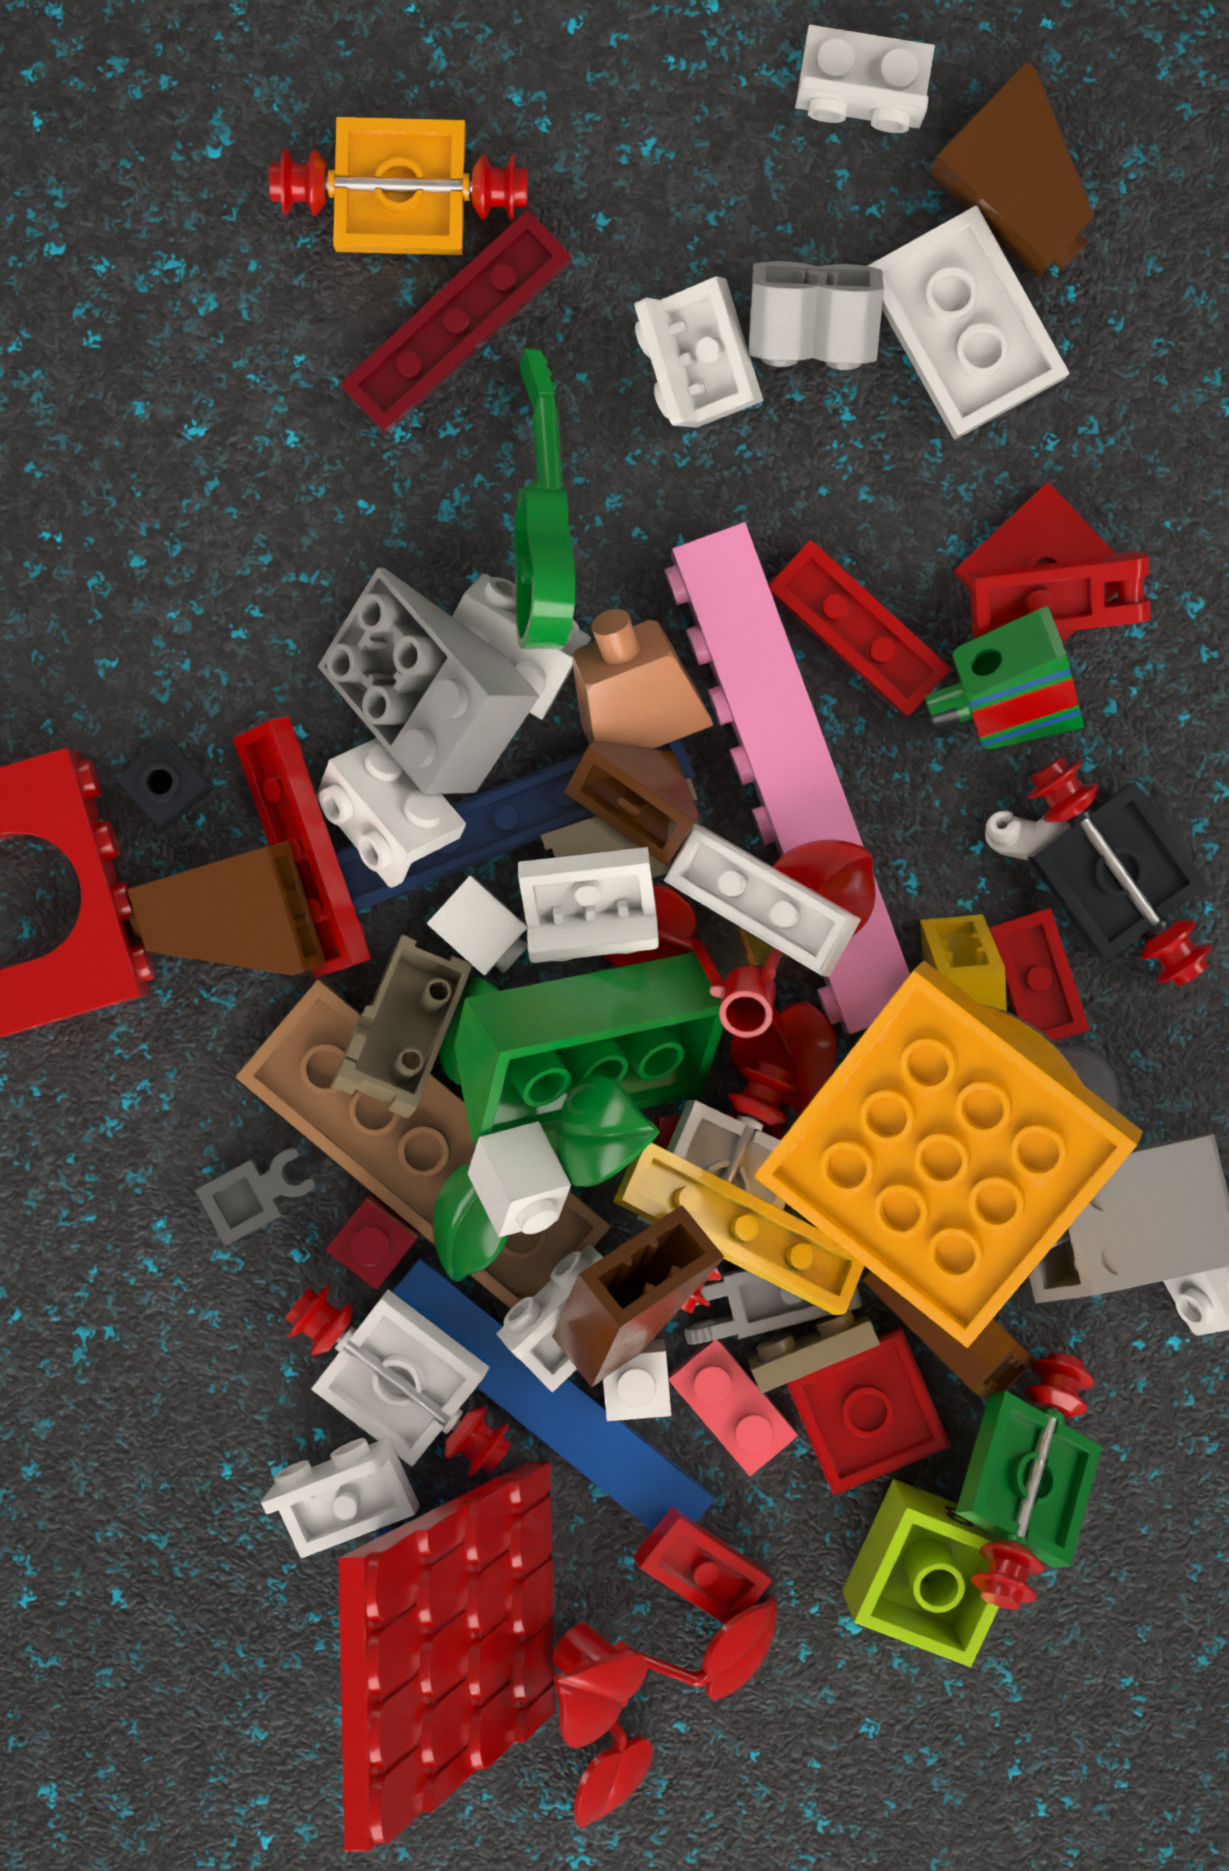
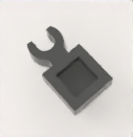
[195,1147,318,1246]

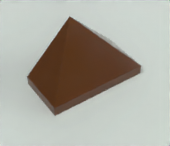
[564,741,699,867]

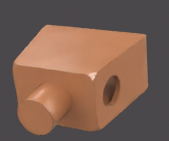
[572,609,713,749]

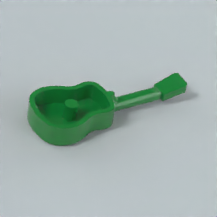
[513,348,575,649]

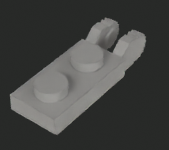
[684,1268,862,1345]

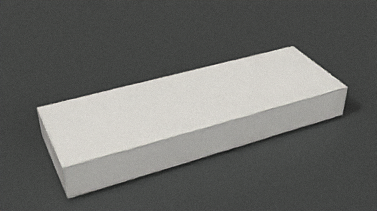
[664,824,861,977]

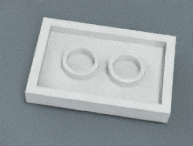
[868,205,1070,440]

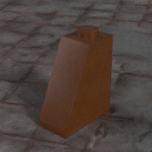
[929,62,1094,279]
[127,842,326,975]
[552,1205,724,1387]
[863,1271,1035,1401]

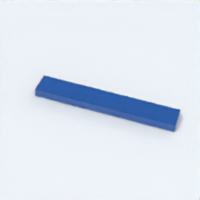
[392,1256,715,1531]

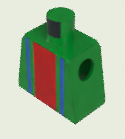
[924,606,1084,749]

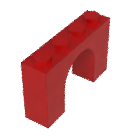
[0,748,156,1038]

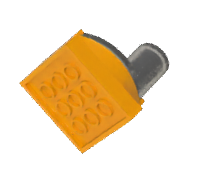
[754,960,1143,1348]

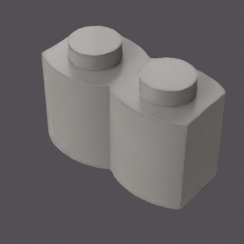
[748,261,884,370]

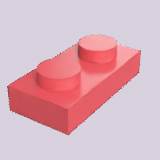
[668,1339,798,1476]

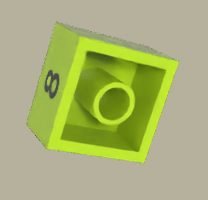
[842,1479,1001,1667]

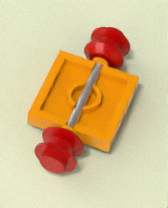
[269,117,528,255]

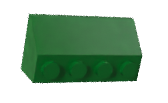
[454,952,724,1145]

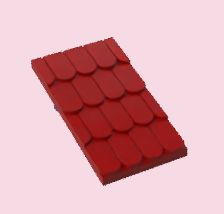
[338,1461,555,1852]

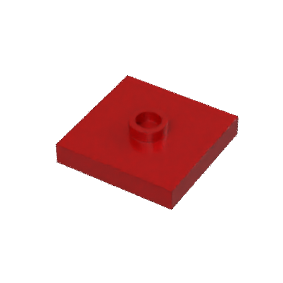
[952,482,1118,643]
[787,1326,951,1496]

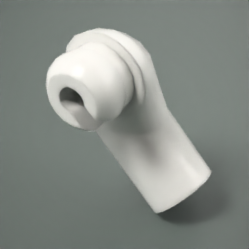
[985,811,1073,861]

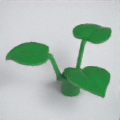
[433,977,659,1282]

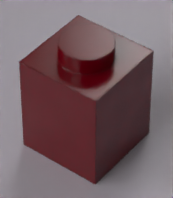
[326,1192,420,1290]

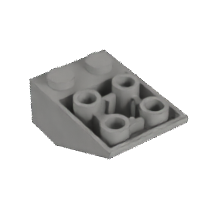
[317,568,540,794]
[1029,1134,1229,1304]

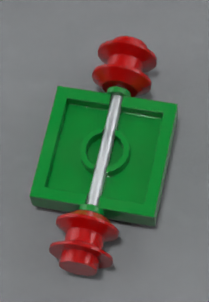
[955,1353,1102,1610]

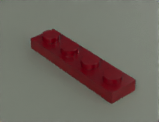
[340,209,572,435]

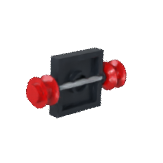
[1027,756,1212,986]

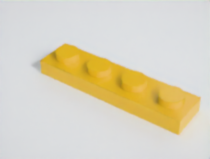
[613,1142,864,1315]

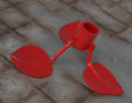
[603,839,876,1115]
[553,1594,777,1829]

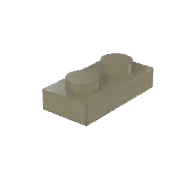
[748,1310,880,1394]

